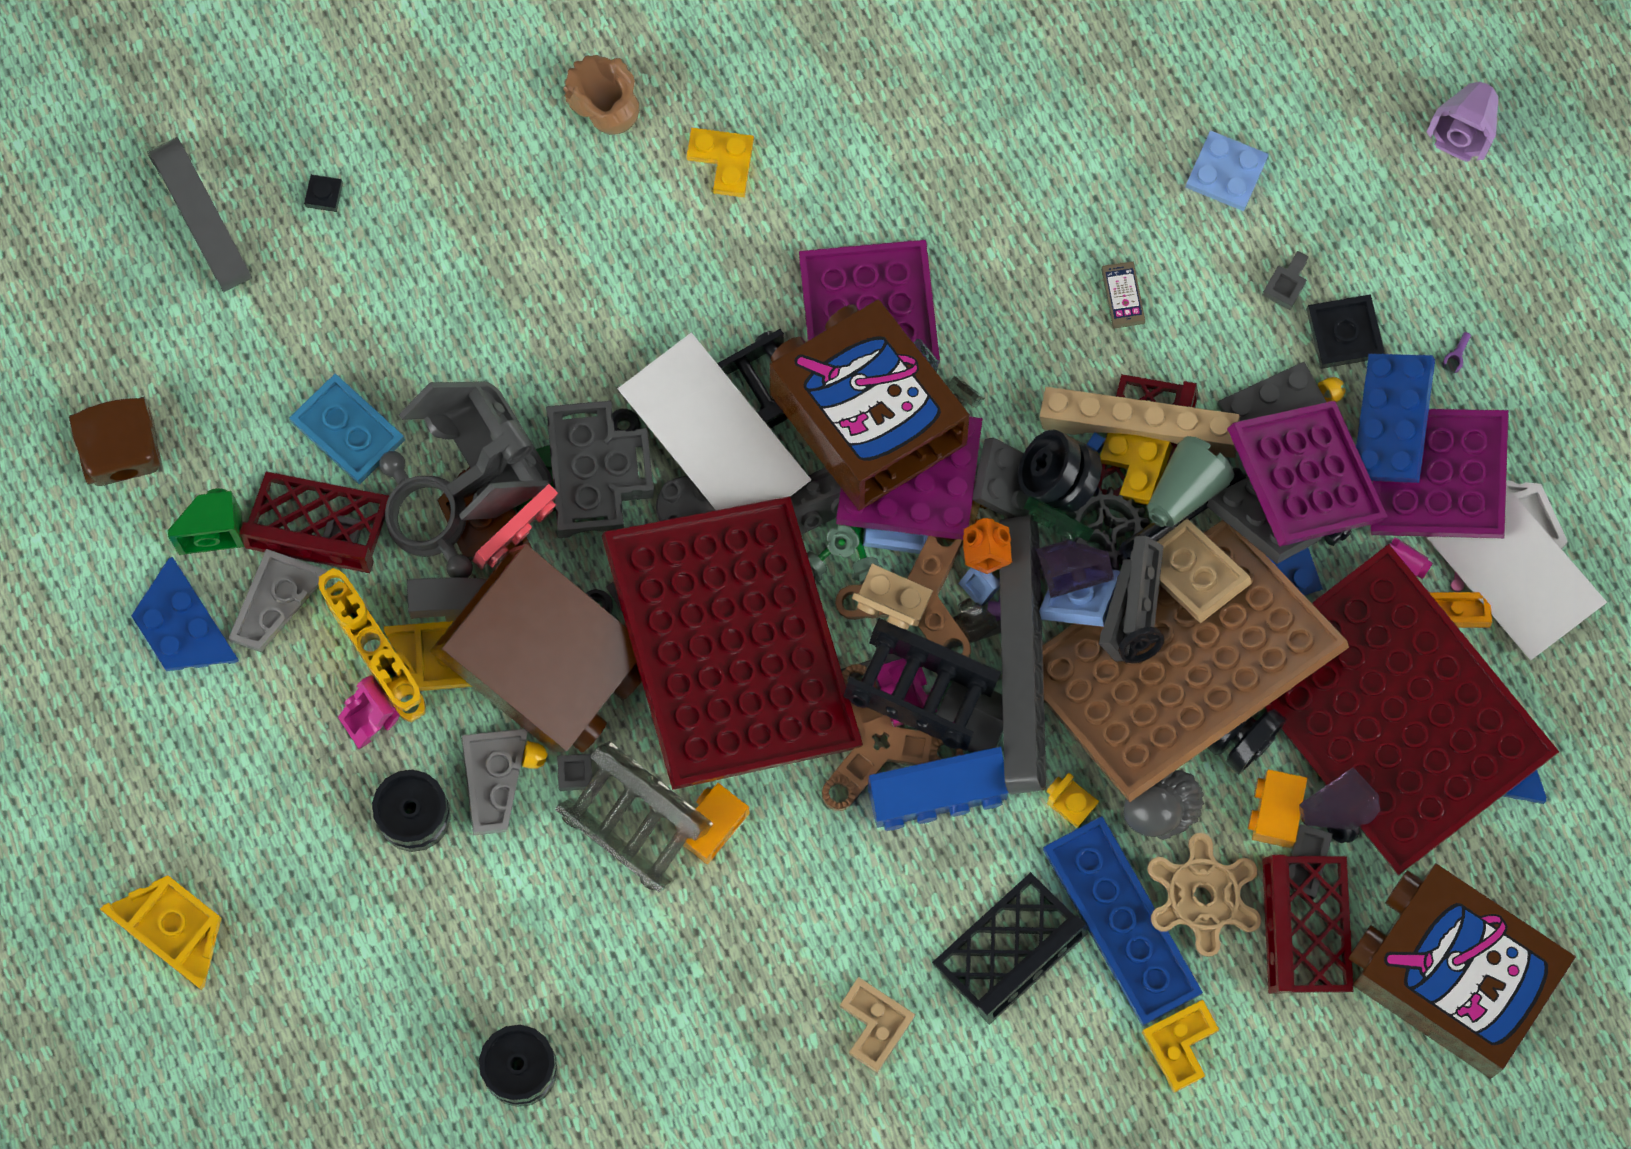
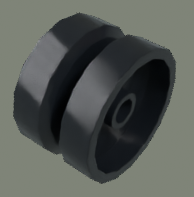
[1018,429,1102,513]
[1207,708,1287,775]
[372,769,451,852]
[479,1024,558,1107]

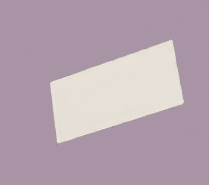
[617,332,811,510]
[1426,485,1607,661]

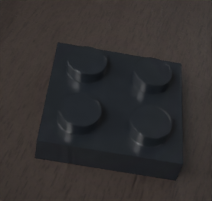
[1306,294,1385,369]

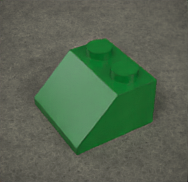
[168,488,245,555]

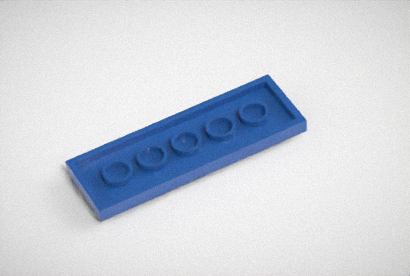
[1043,816,1203,1027]

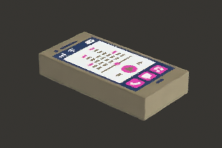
[1101,261,1145,329]

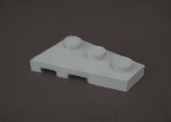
[229,549,328,652]
[461,729,528,836]

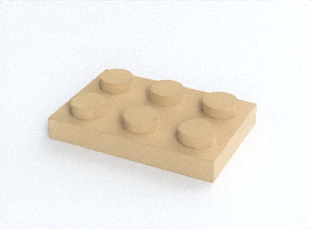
[1157,518,1252,624]

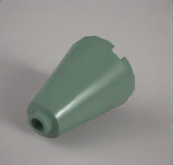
[1147,436,1234,527]

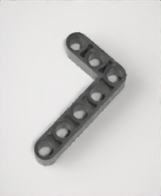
[147,137,252,293]

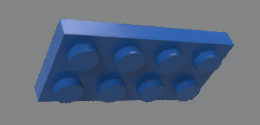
[1356,354,1435,483]

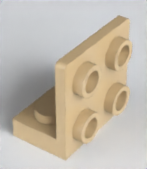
[852,564,933,630]

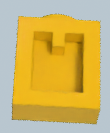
[1046,773,1099,828]

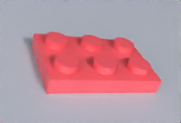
[472,484,558,570]

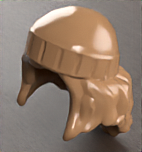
[563,55,640,135]

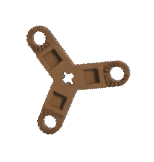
[835,536,971,658]
[822,664,964,811]

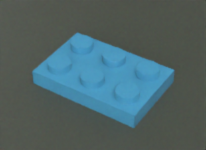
[289,374,405,485]

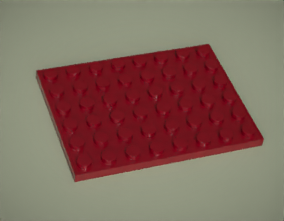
[601,496,863,790]
[1264,544,1559,876]

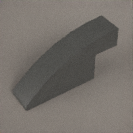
[407,578,487,622]

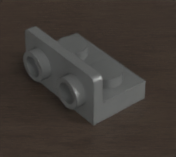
[790,467,841,535]

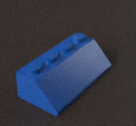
[868,747,1009,831]

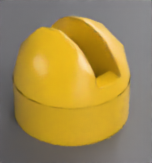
[1318,377,1346,402]
[522,741,548,769]

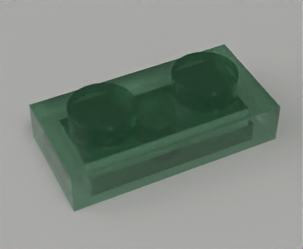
[1024,496,1094,542]

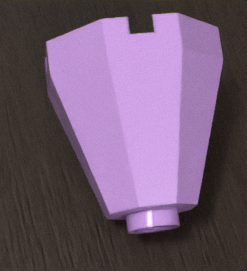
[1427,82,1498,162]

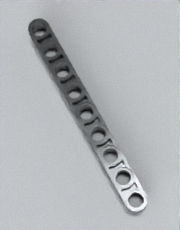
[999,514,1046,795]

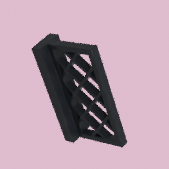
[932,872,1088,1025]

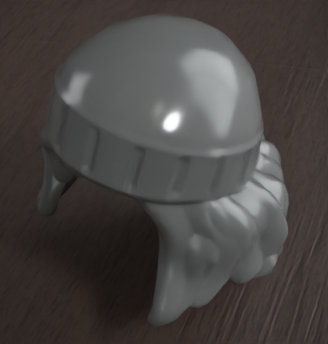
[1123,770,1204,840]

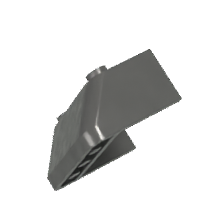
[399,381,552,520]

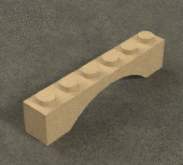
[1039,386,1240,458]

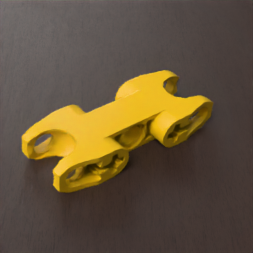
[318,568,426,723]

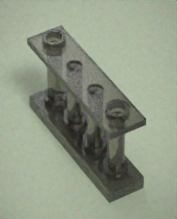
[555,741,714,893]

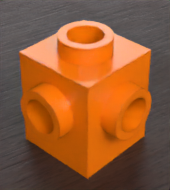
[963,518,1012,574]

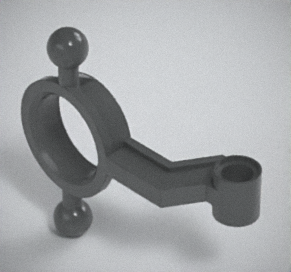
[379,420,533,578]

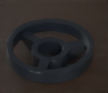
[1118,627,1164,664]

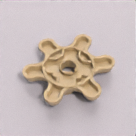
[1147,833,1261,957]

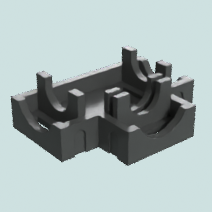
[546,400,654,538]

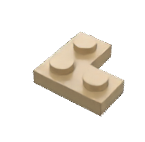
[840,977,916,1073]

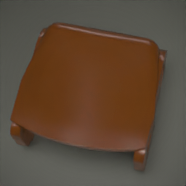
[69,396,162,486]

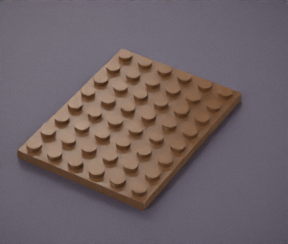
[1042,520,1349,802]

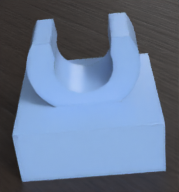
[958,567,1000,608]

